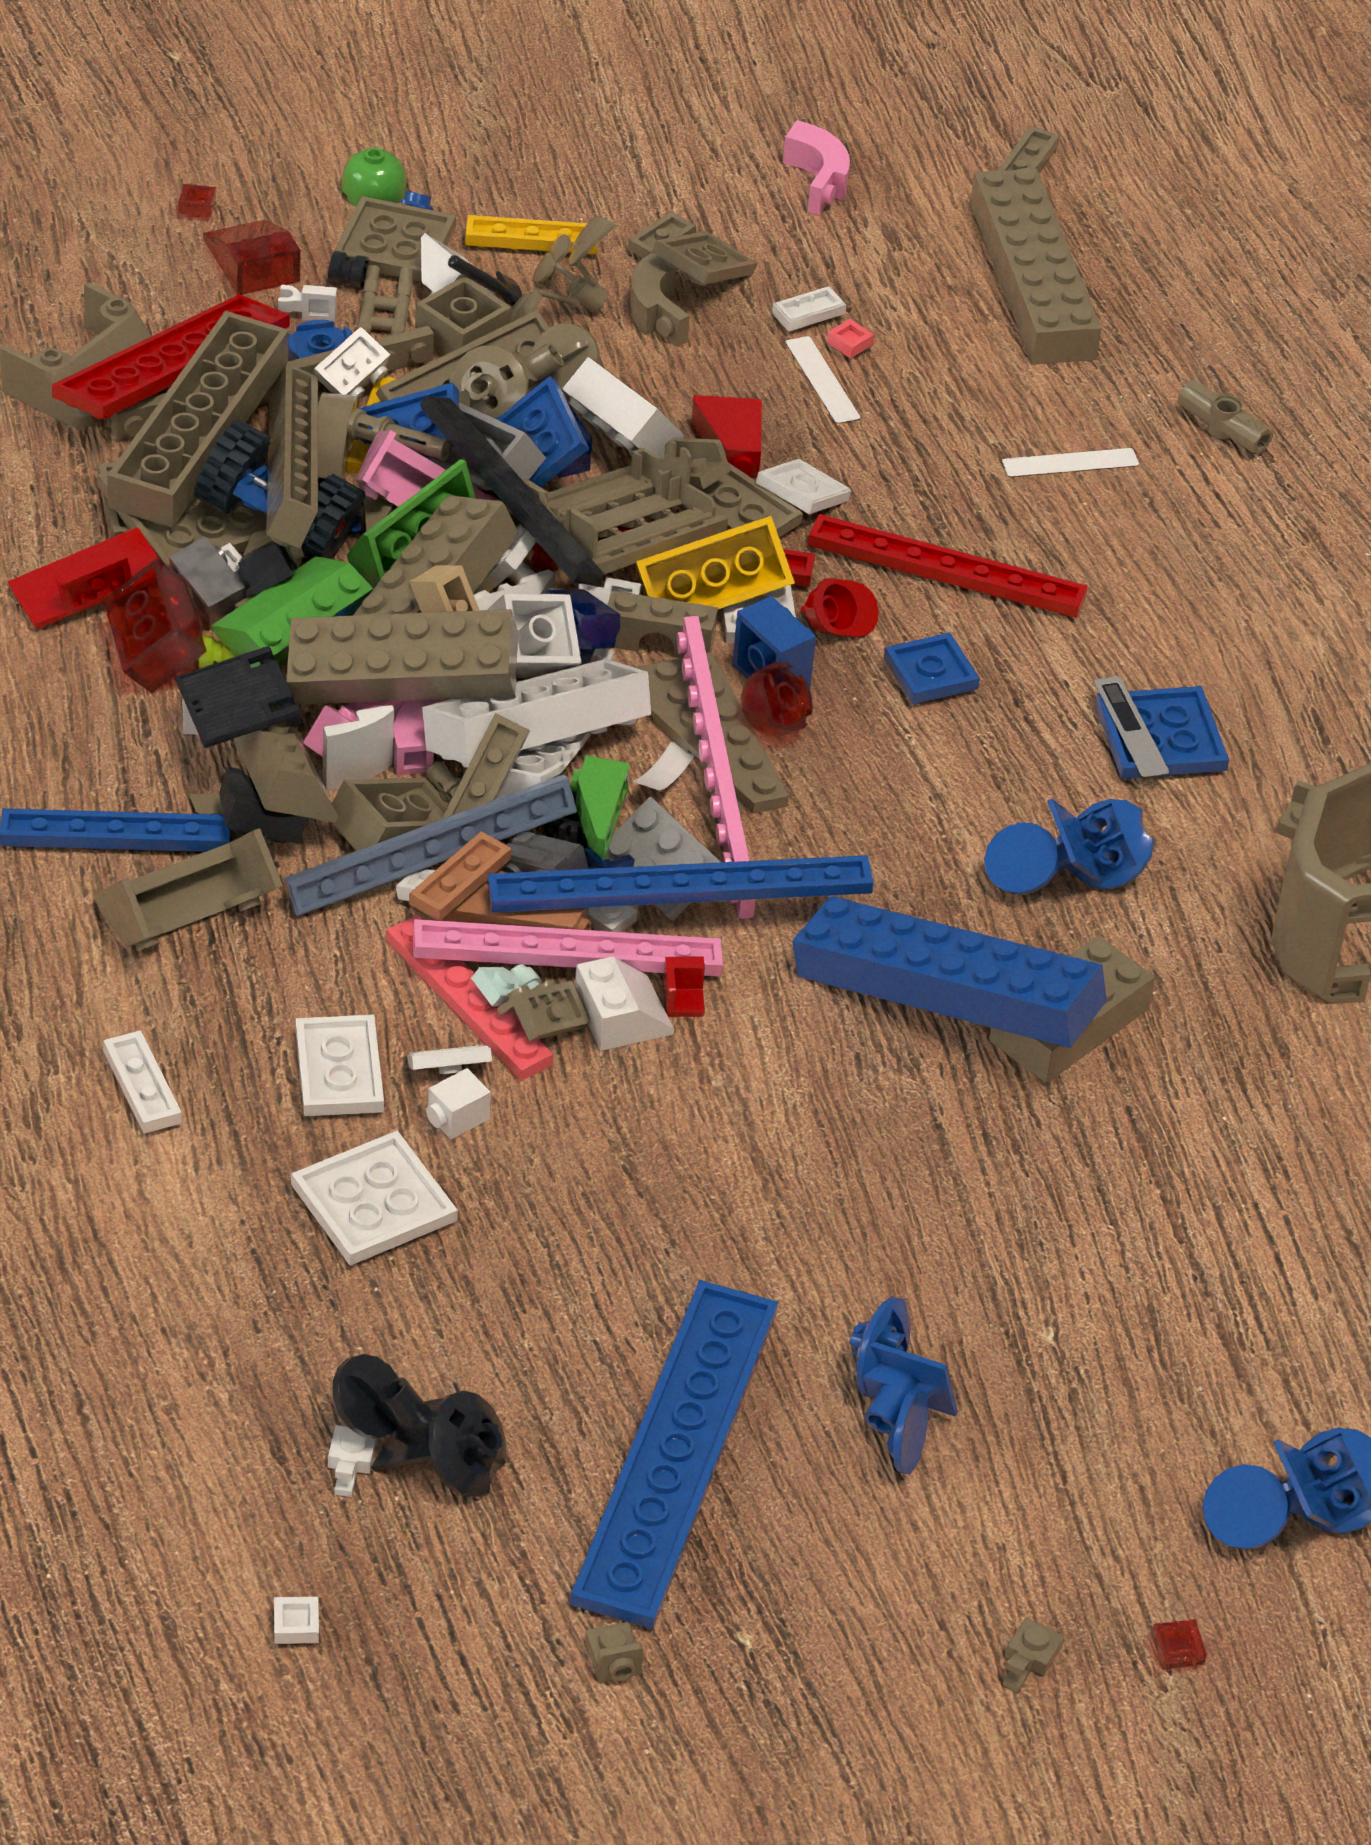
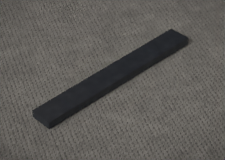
[420,396,604,584]

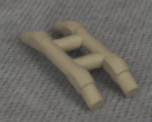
[357,265,413,336]

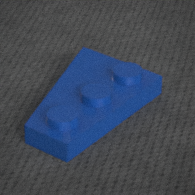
[358,383,459,447]

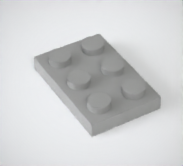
[606,797,720,922]

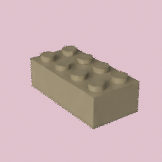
[989,935,1155,1083]

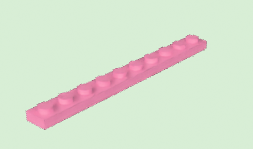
[676,616,756,919]

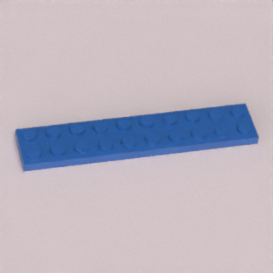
[570,1280,778,1629]

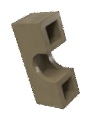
[604,591,718,658]

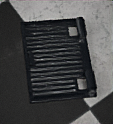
[175,645,302,748]

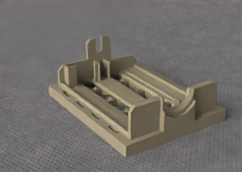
[509,440,728,574]

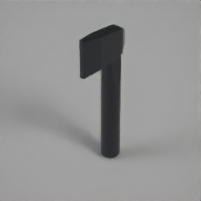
[448,255,522,304]

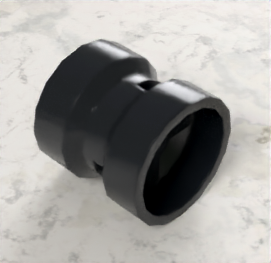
[328,250,369,290]

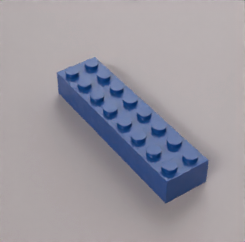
[792,896,1107,1048]

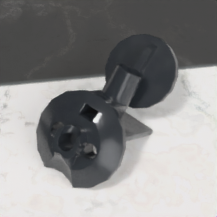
[332,1354,506,1498]

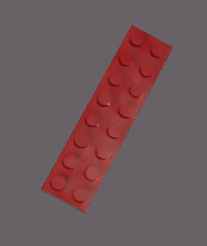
[52,294,290,419]

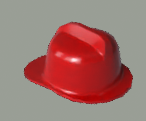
[800,578,879,637]

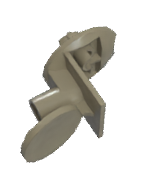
[450,323,600,419]

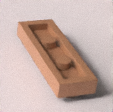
[409,831,511,921]

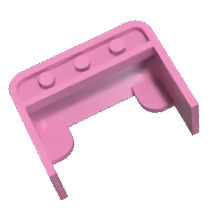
[355,430,509,512]

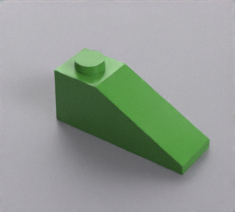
[571,755,630,867]

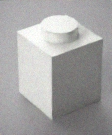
[426,1068,491,1139]

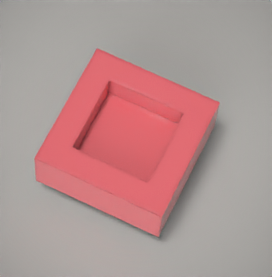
[826,319,875,358]

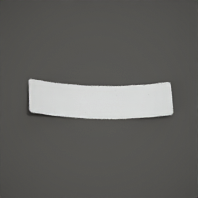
[633,742,695,790]

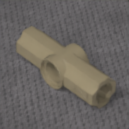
[1177,379,1274,456]

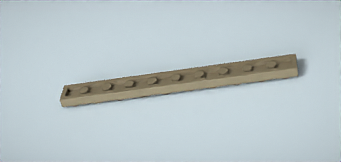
[112,326,434,442]

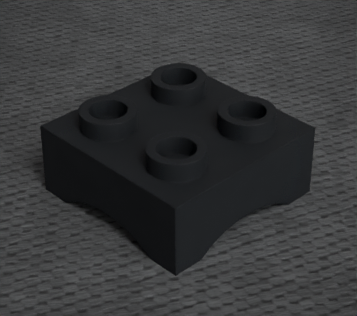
[219,766,308,844]

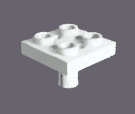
[474,524,536,593]

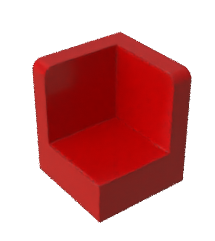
[663,956,705,1017]

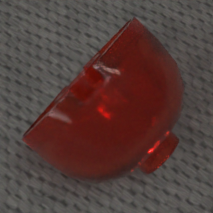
[741,661,813,737]

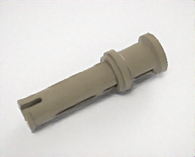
[347,409,452,461]

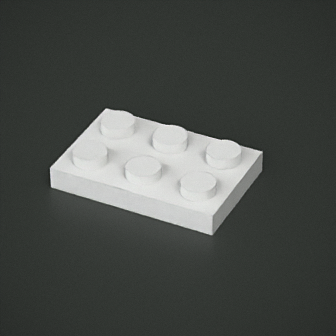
[295,1015,384,1116]

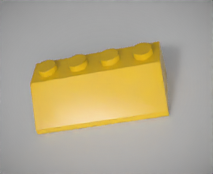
[634,516,795,610]

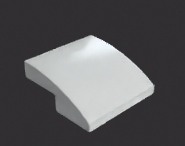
[323,705,394,791]

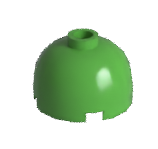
[341,148,406,206]

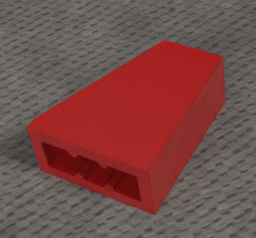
[691,395,762,478]

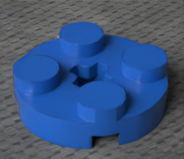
[288,320,353,361]

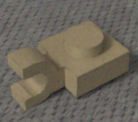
[1002,1617,1065,1693]

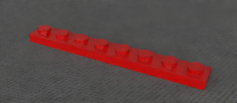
[808,514,1088,618]

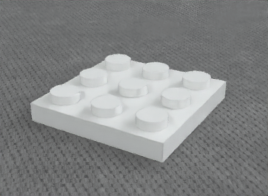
[291,1130,458,1266]

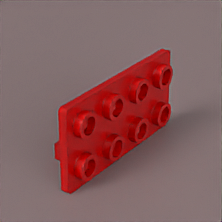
[8,528,167,629]

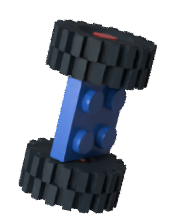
[194,419,365,562]

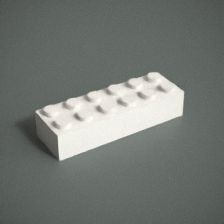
[422,659,651,767]

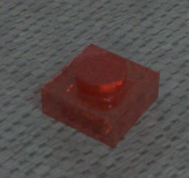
[178,184,216,217]
[1151,1619,1207,1670]

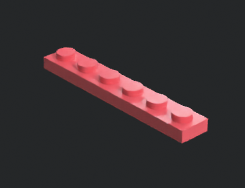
[386,915,553,1081]

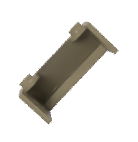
[0,282,151,428]
[94,828,283,952]

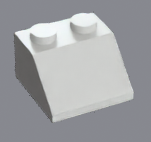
[487,594,581,678]
[575,956,674,1051]

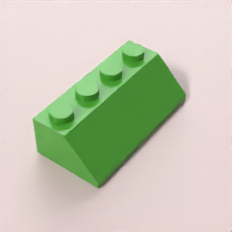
[347,459,476,589]
[210,557,373,668]

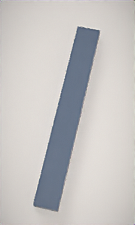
[283,774,577,916]

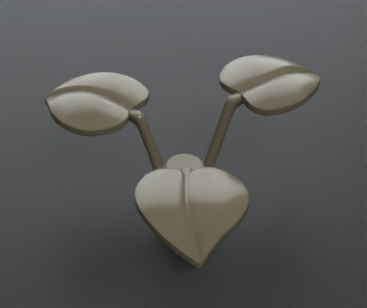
[511,216,617,322]

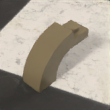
[630,252,690,347]

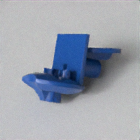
[984,799,1155,895]
[849,1296,958,1474]
[1202,1427,1371,1550]

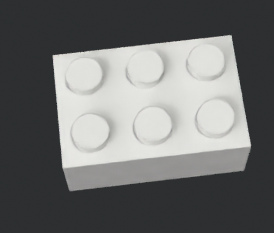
[562,357,685,459]

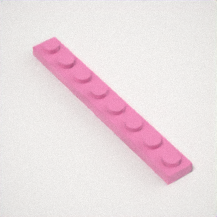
[412,919,723,977]

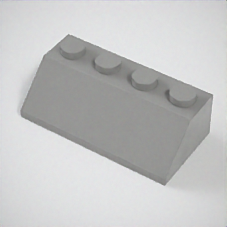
[418,403,546,491]

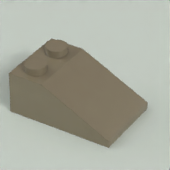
[332,778,449,851]

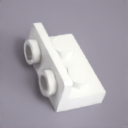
[312,327,390,400]

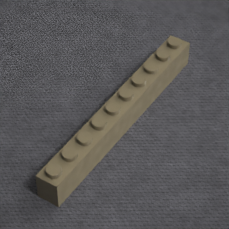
[266,363,318,548]

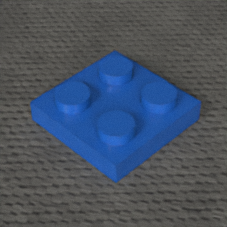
[883,632,980,704]

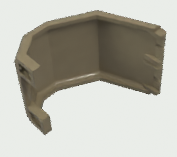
[1271,763,1371,1004]

